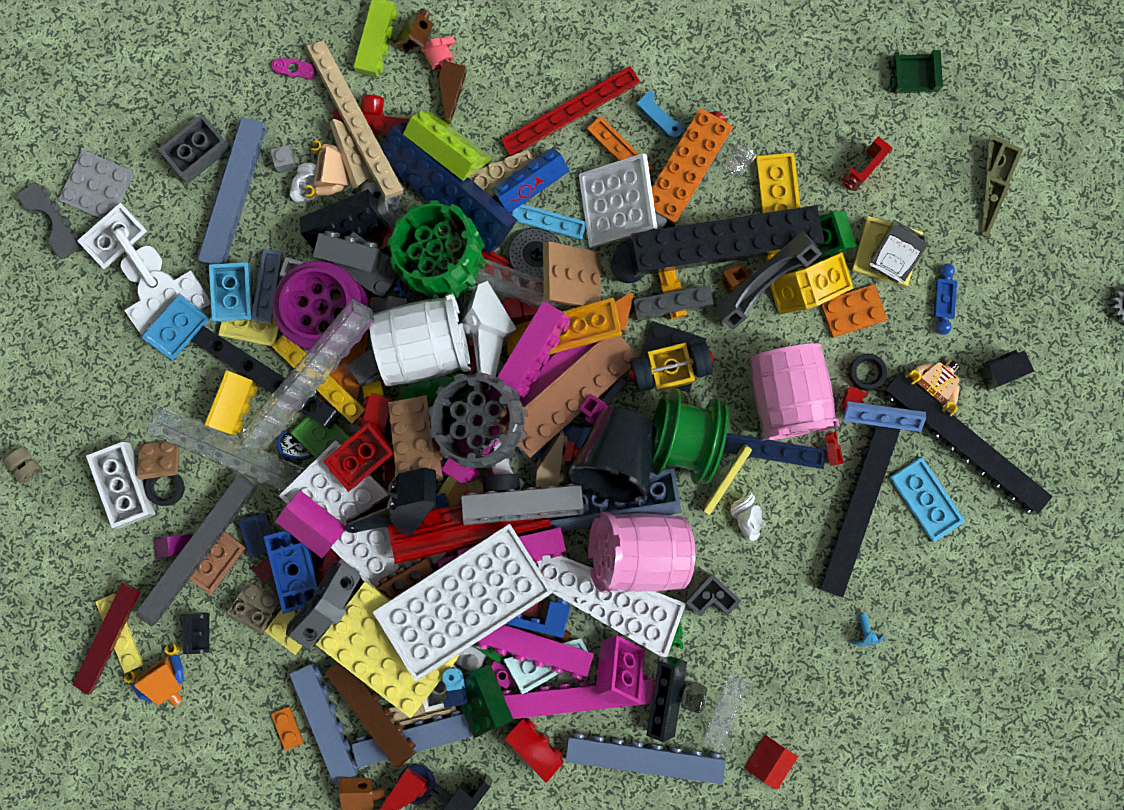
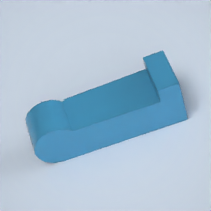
[636,90,683,140]

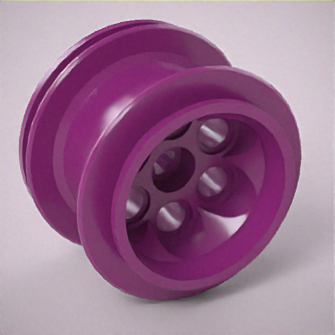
[273,261,369,354]

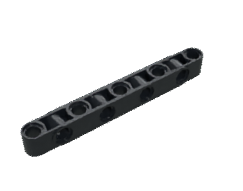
[192,326,341,429]

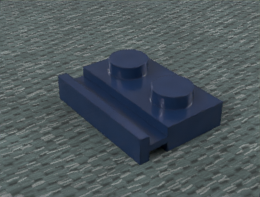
[238,512,273,558]

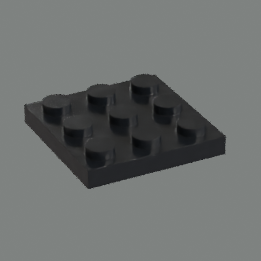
[641,321,707,393]

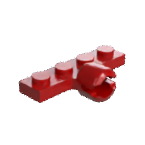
[333,94,409,135]

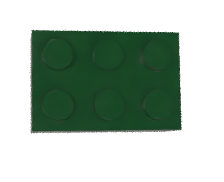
[461,664,514,738]

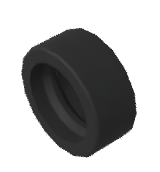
[848,353,887,391]
[145,474,185,506]
[482,474,520,493]

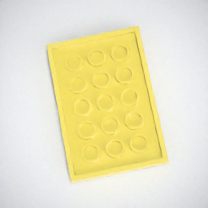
[316,581,460,719]

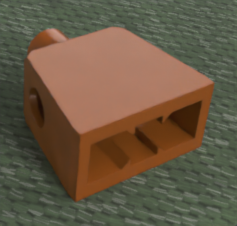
[339,778,385,810]

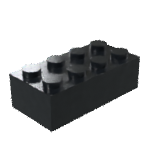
[300,189,388,251]

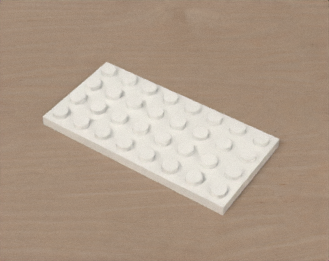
[279,440,447,596]
[373,524,553,682]

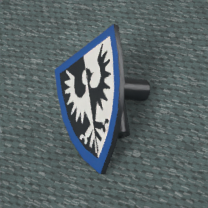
[276,430,313,464]

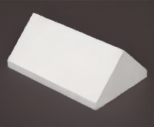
[78,203,148,270]

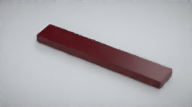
[73,582,141,695]

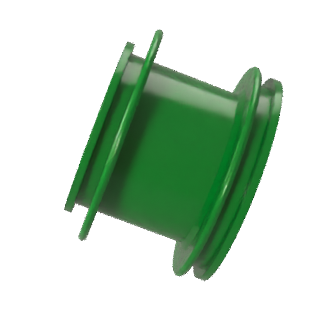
[651,388,729,485]

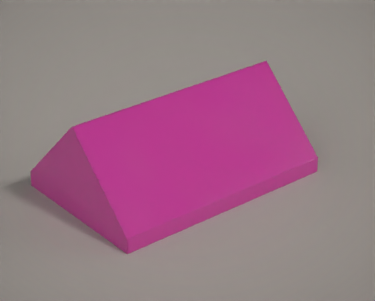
[275,490,346,558]

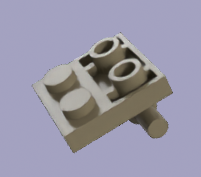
[227,582,280,634]

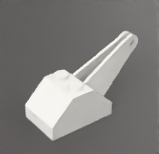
[460,281,517,390]

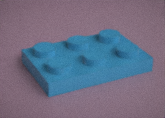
[141,293,210,361]

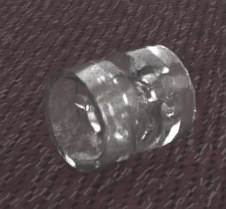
[721,142,757,178]

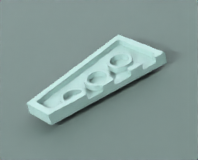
[503,638,588,695]

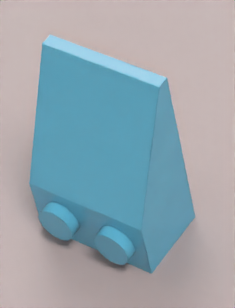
[209,262,253,322]

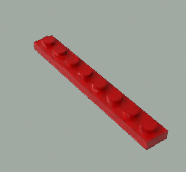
[501,66,640,156]

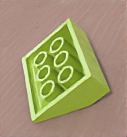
[403,111,492,181]

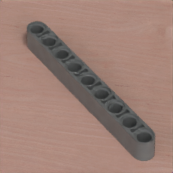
[135,474,257,627]

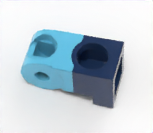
[442,668,468,708]

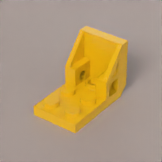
[770,252,853,314]

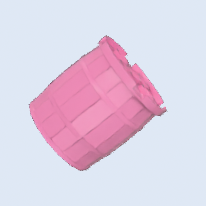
[749,343,840,440]
[588,512,695,593]

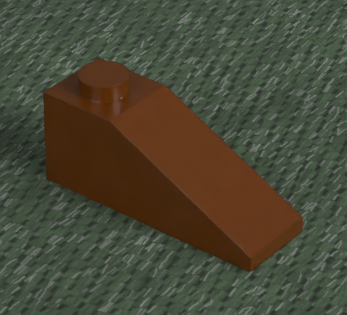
[437,60,467,124]

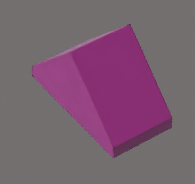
[154,534,192,559]

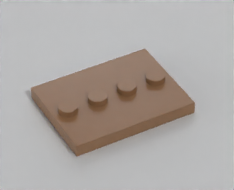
[543,241,601,307]

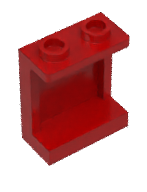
[841,136,893,191]

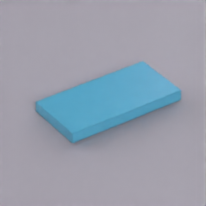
[889,456,965,542]

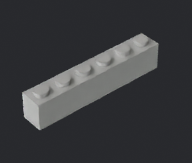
[461,484,584,525]

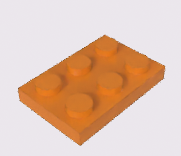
[821,284,888,338]

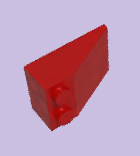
[323,422,394,492]

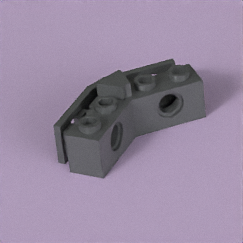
[286,559,361,649]

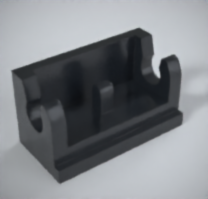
[183,613,210,654]

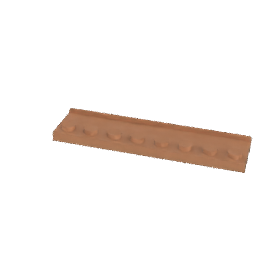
[505,335,639,459]

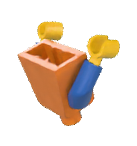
[124,643,184,706]

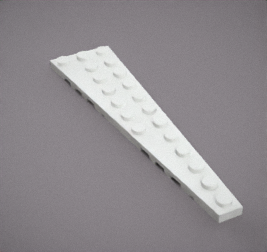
[535,555,686,658]

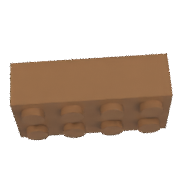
[388,395,442,478]

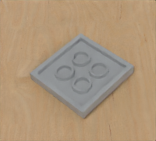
[58,149,134,219]

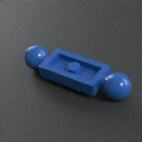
[934,263,957,335]

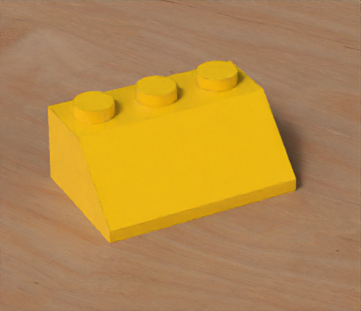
[205,370,258,436]

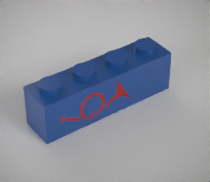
[491,147,570,213]

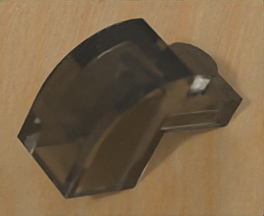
[681,681,708,714]

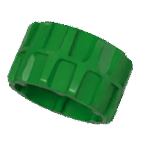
[387,200,486,299]

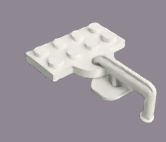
[114,227,211,342]

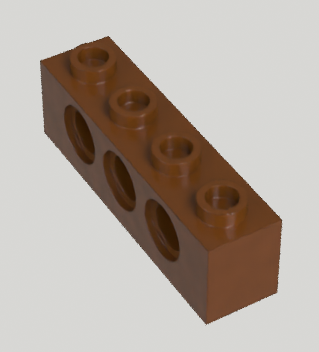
[375,556,438,600]

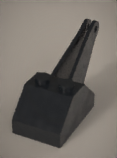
[345,467,436,536]

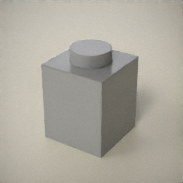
[271,145,298,173]

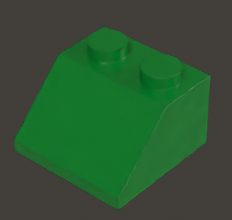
[815,211,857,261]

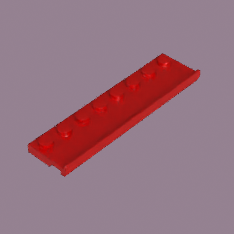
[387,486,551,564]

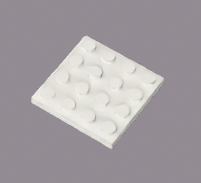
[579,153,658,248]

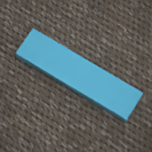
[511,204,586,241]

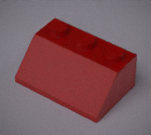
[505,718,564,783]

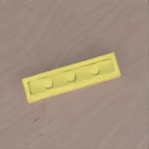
[703,444,752,515]

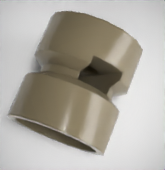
[3,447,42,484]

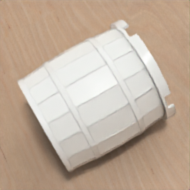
[369,293,471,386]

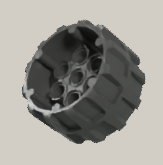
[427,372,529,468]

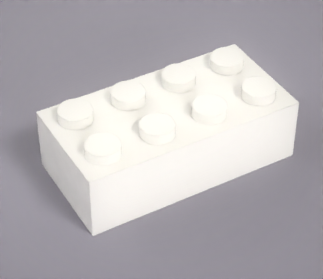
[86,442,156,529]

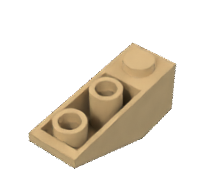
[535,429,567,489]

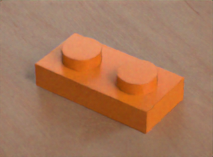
[271,706,304,751]

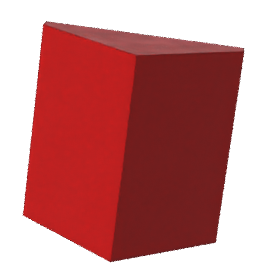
[744,734,798,790]

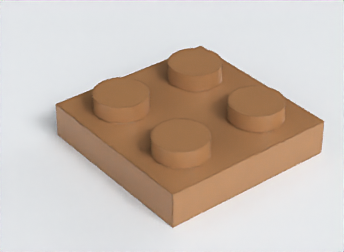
[137,439,180,480]

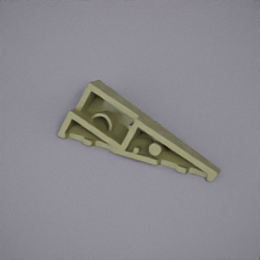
[981,135,1023,237]

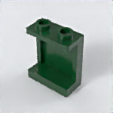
[889,50,943,94]

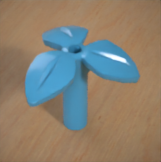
[850,613,884,646]

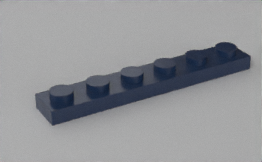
[723,433,826,469]

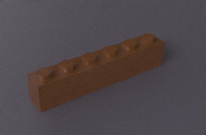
[325,662,417,768]

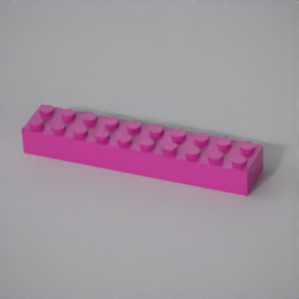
[442,301,571,483]

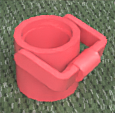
[421,36,455,70]

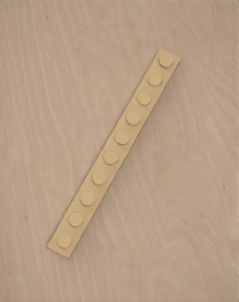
[306,40,403,200]

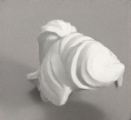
[289,162,317,203]
[730,492,765,541]

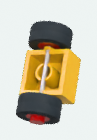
[629,341,714,392]

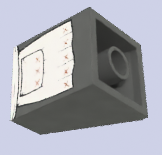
[869,219,929,284]

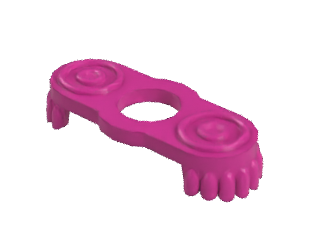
[272,58,316,80]

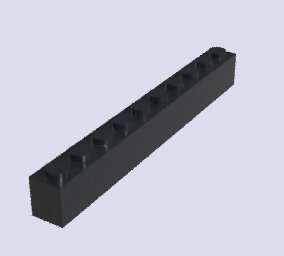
[882,372,1053,515]
[816,425,901,598]

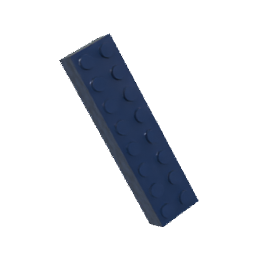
[381,122,517,254]

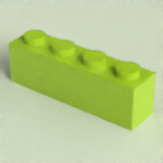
[354,0,398,78]

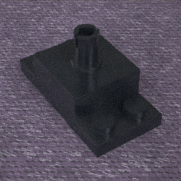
[429,775,493,810]

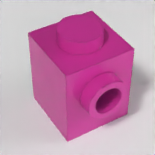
[579,394,608,425]

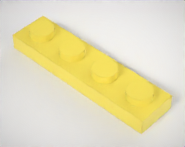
[95,594,144,673]

